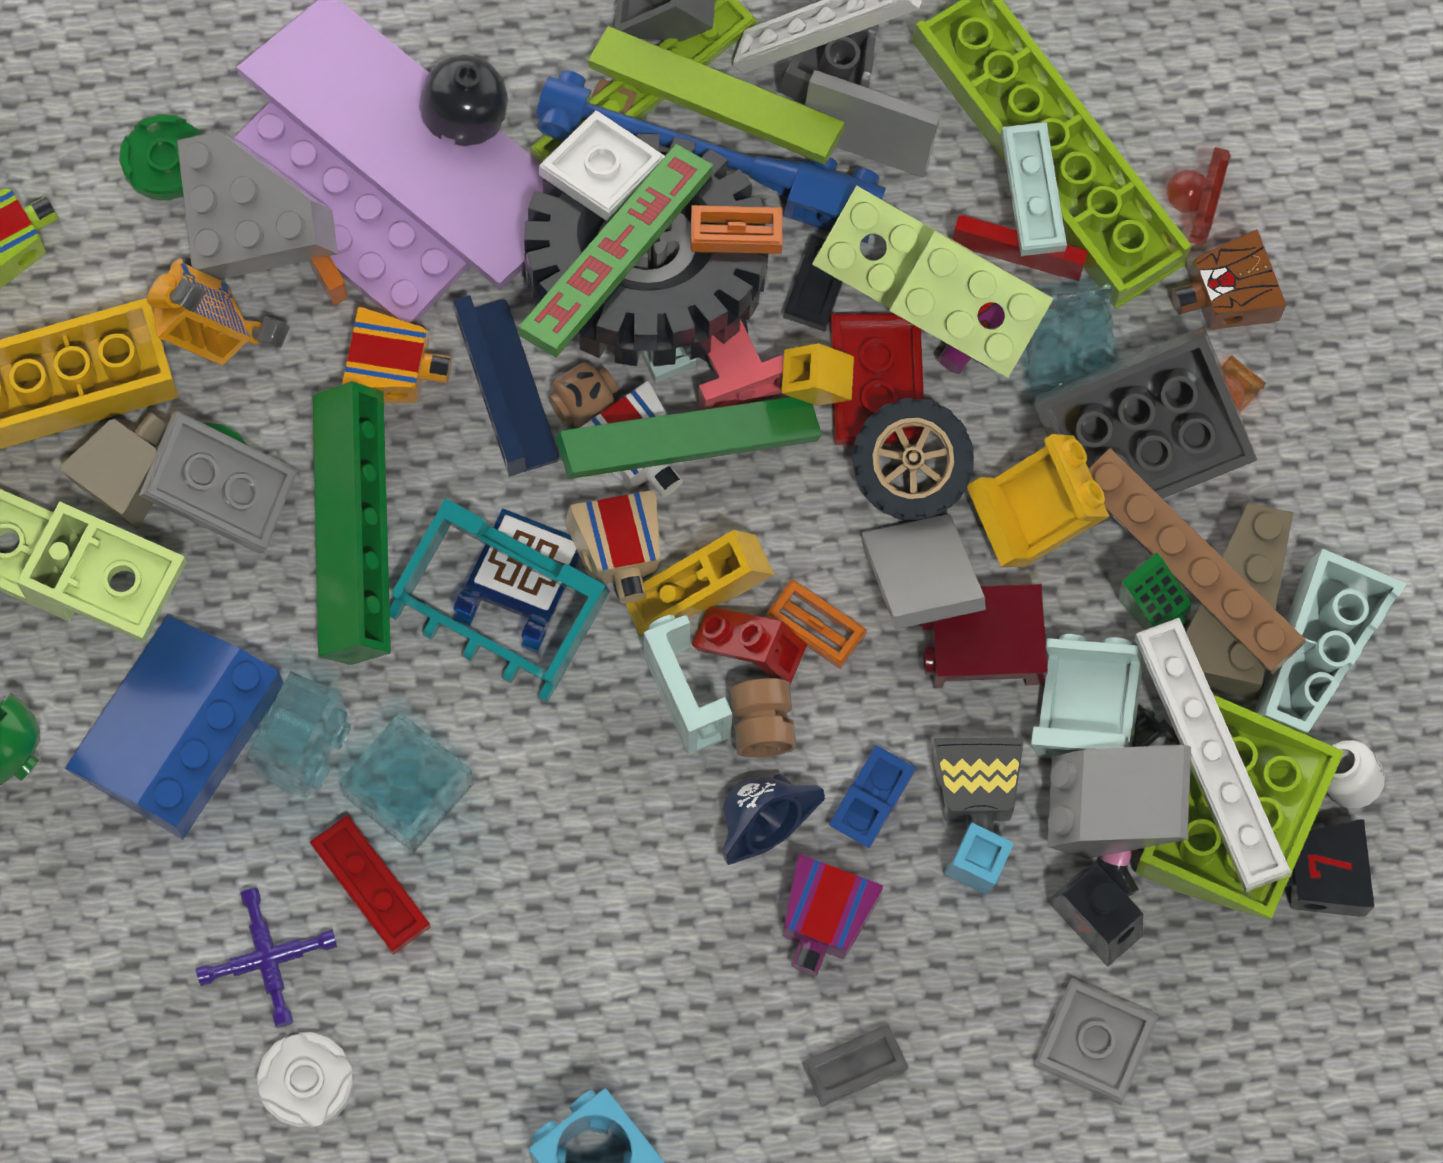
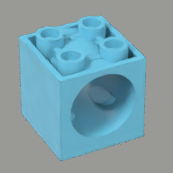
[528,1088,665,1163]

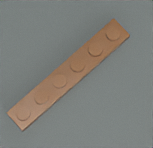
[1089,448,1306,675]

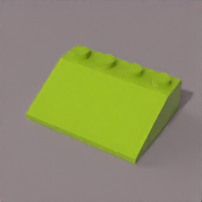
[1135,695,1344,920]

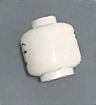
[1327,740,1385,809]

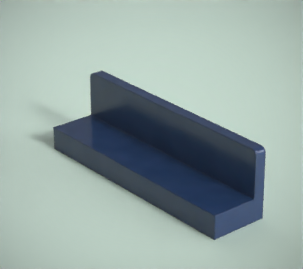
[453,295,559,477]

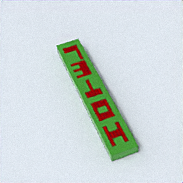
[518,144,713,358]

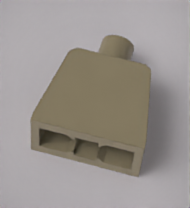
[59,412,167,529]

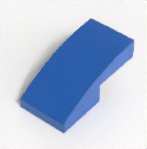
[829,745,917,848]

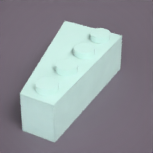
[1255,549,1407,734]

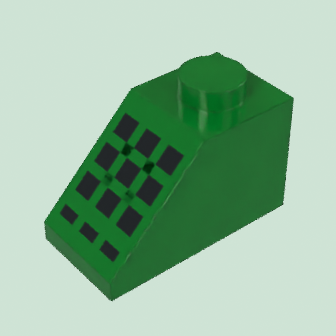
[1119,552,1192,630]

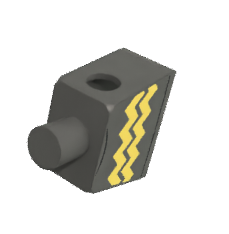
[931,738,1023,833]

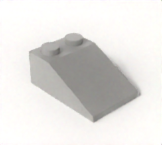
[1047,745,1191,858]

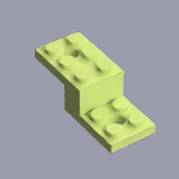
[812,186,1054,378]
[0,489,187,643]

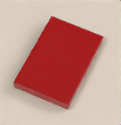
[831,313,924,445]

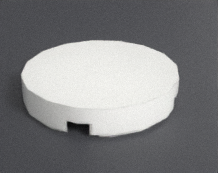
[257,1032,353,1129]

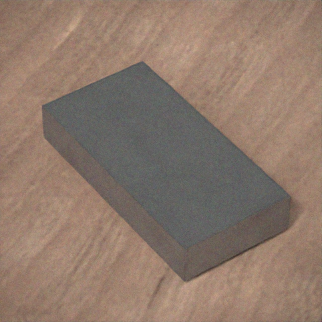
[802,1024,909,1107]

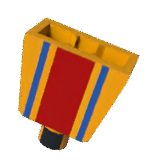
[342,307,452,403]

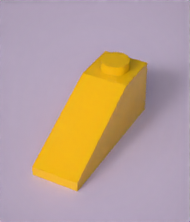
[626,530,775,636]

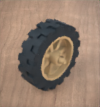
[853,398,974,521]

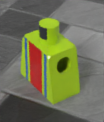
[0,188,59,289]

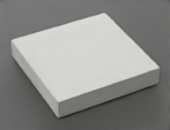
[539,110,665,222]

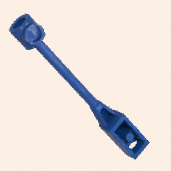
[535,70,886,243]

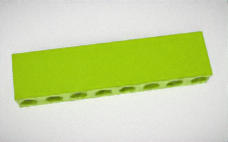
[911,0,1192,310]

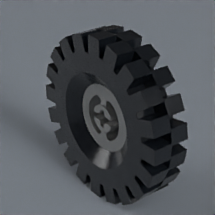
[524,134,769,367]

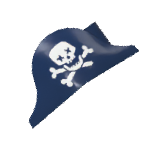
[722,774,825,865]

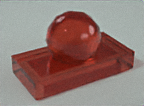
[1166,147,1231,246]

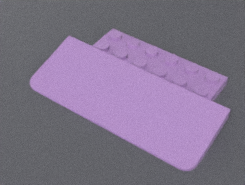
[233,0,544,324]

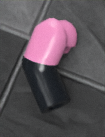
[1099,849,1139,897]

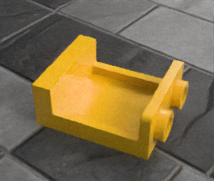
[967,434,1110,567]

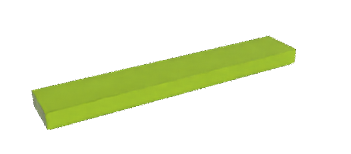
[531,0,757,163]
[588,26,845,165]

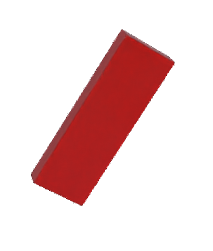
[952,214,1088,282]
[309,814,431,955]

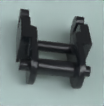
[1132,708,1181,747]

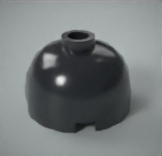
[419,55,508,146]

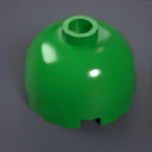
[0,693,40,785]

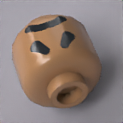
[548,362,618,428]

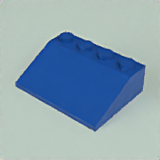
[65,615,284,840]

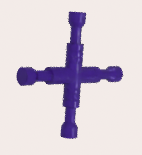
[196,888,337,1028]

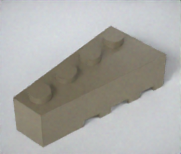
[1186,503,1293,699]

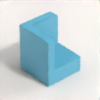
[944,823,1014,894]

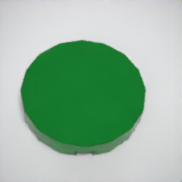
[119,114,203,201]

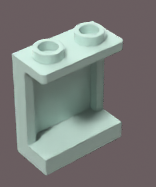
[644,615,732,755]
[1031,634,1144,759]

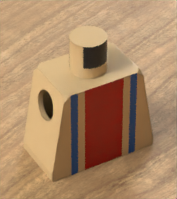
[565,490,660,604]

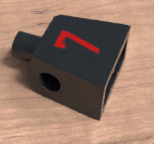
[1286,819,1375,917]
[1047,864,1143,967]

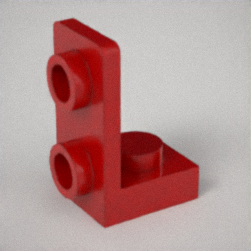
[692,607,807,685]

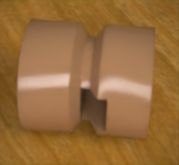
[730,678,796,757]

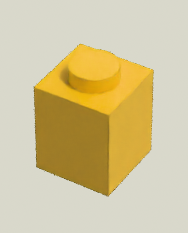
[782,343,854,406]

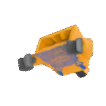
[146,258,290,366]

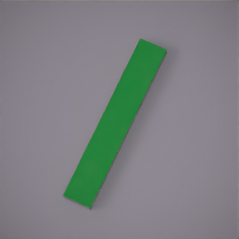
[556,397,822,479]

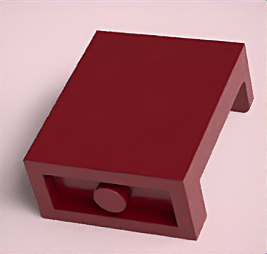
[921,584,1048,688]

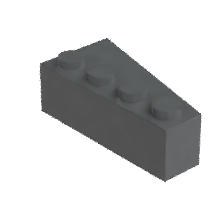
[778,0,879,104]

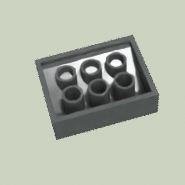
[1034,326,1257,526]

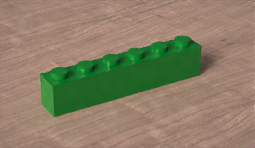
[313,381,391,665]

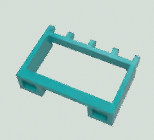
[390,498,610,703]

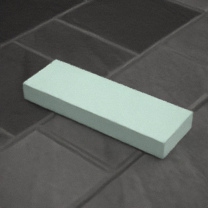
[1001,122,1067,256]

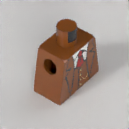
[1171,229,1287,330]

